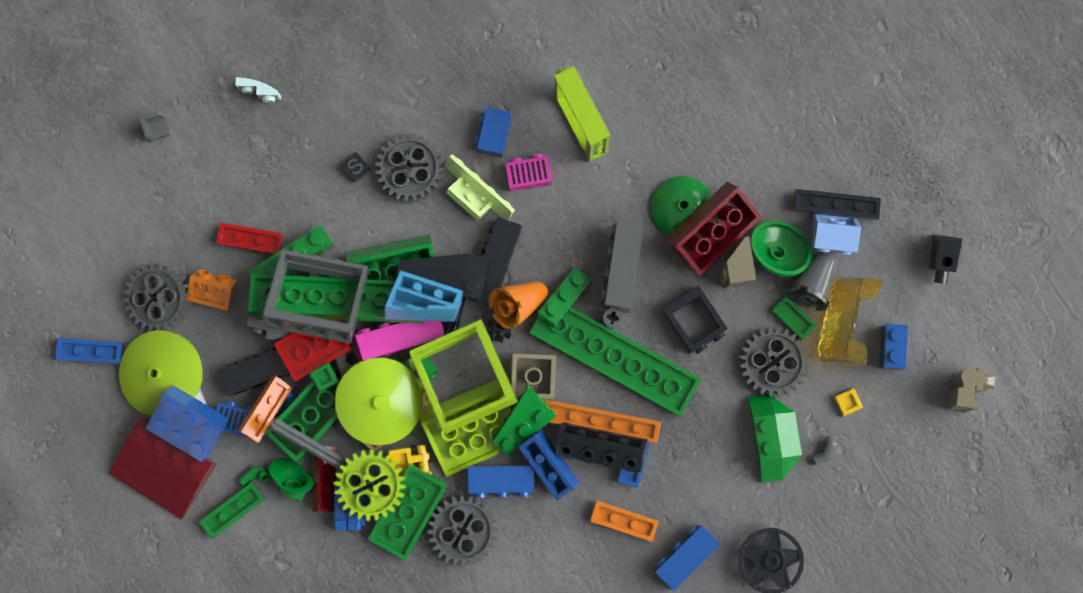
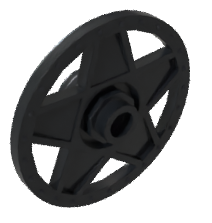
[738,528,804,593]

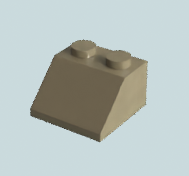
[720,237,756,288]

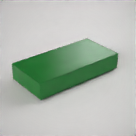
[770,296,817,340]

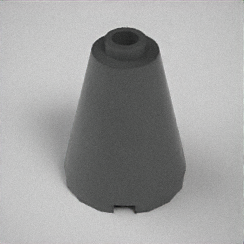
[788,251,838,312]

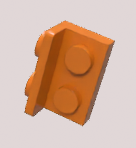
[186,270,237,311]

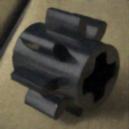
[486,319,512,343]

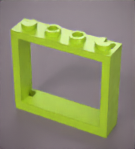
[554,66,611,162]
[409,320,518,434]

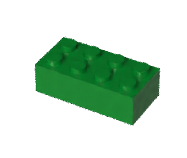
[265,381,340,463]

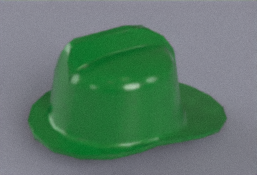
[269,458,314,503]

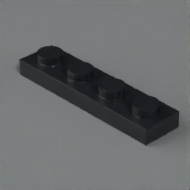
[793,189,881,220]

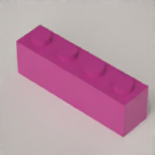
[353,320,445,362]

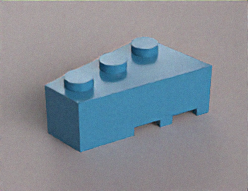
[385,270,463,321]

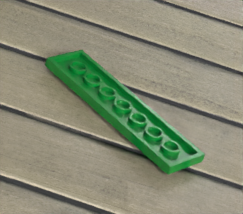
[248,274,424,324]
[529,296,701,417]

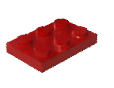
[274,319,353,382]

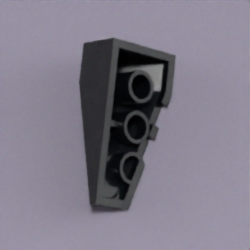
[395,253,489,300]

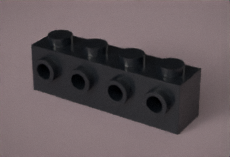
[555,422,648,473]

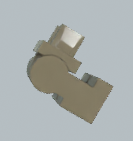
[947,368,995,413]

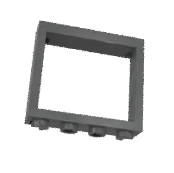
[263,250,368,344]

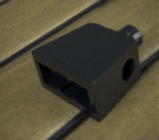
[929,235,963,284]

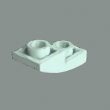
[236,77,281,103]

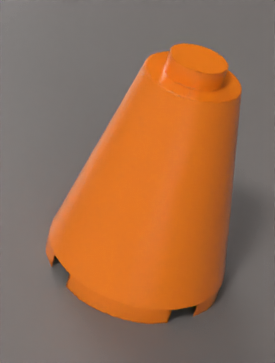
[489,281,548,329]

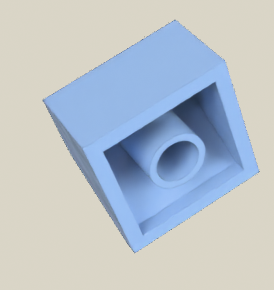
[812,214,861,255]

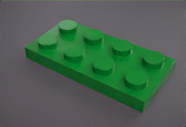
[368,463,448,561]

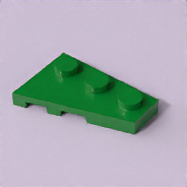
[492,384,556,456]

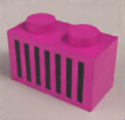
[505,154,552,192]

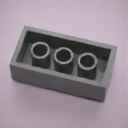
[601,219,643,313]

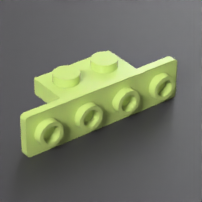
[444,154,515,221]

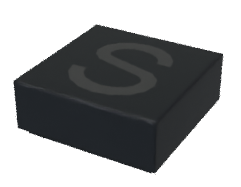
[340,152,371,182]

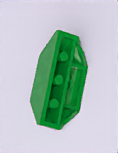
[747,394,802,483]

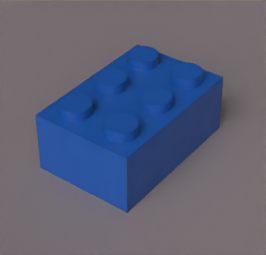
[146,386,229,462]

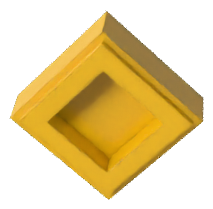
[834,388,863,417]

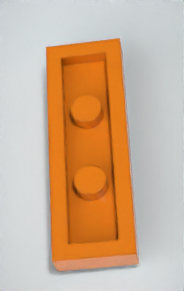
[238,376,292,443]
[590,501,659,542]

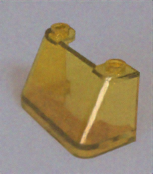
[816,277,883,369]

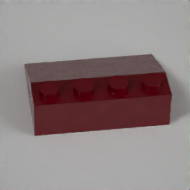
[109,418,217,519]

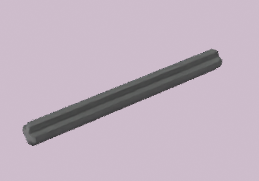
[270,418,383,490]

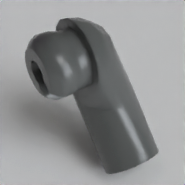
[812,436,838,466]

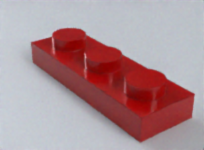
[216,222,284,254]

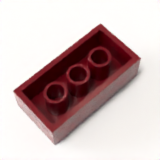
[665,182,762,276]

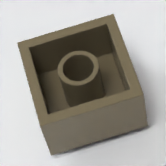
[509,353,556,399]

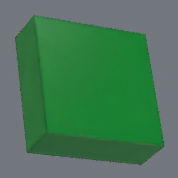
[309,363,339,393]

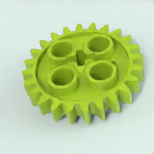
[334,449,406,521]

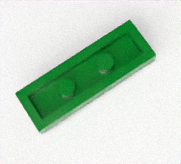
[537,267,592,328]
[199,482,266,539]

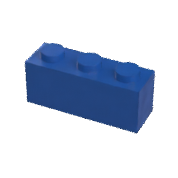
[519,430,580,500]
[468,466,534,498]
[655,525,721,591]

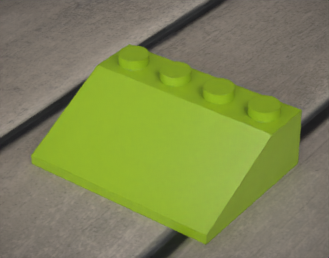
[420,378,512,477]

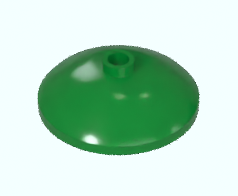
[651,176,712,236]
[750,220,812,277]

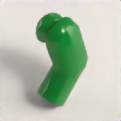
[238,466,270,487]

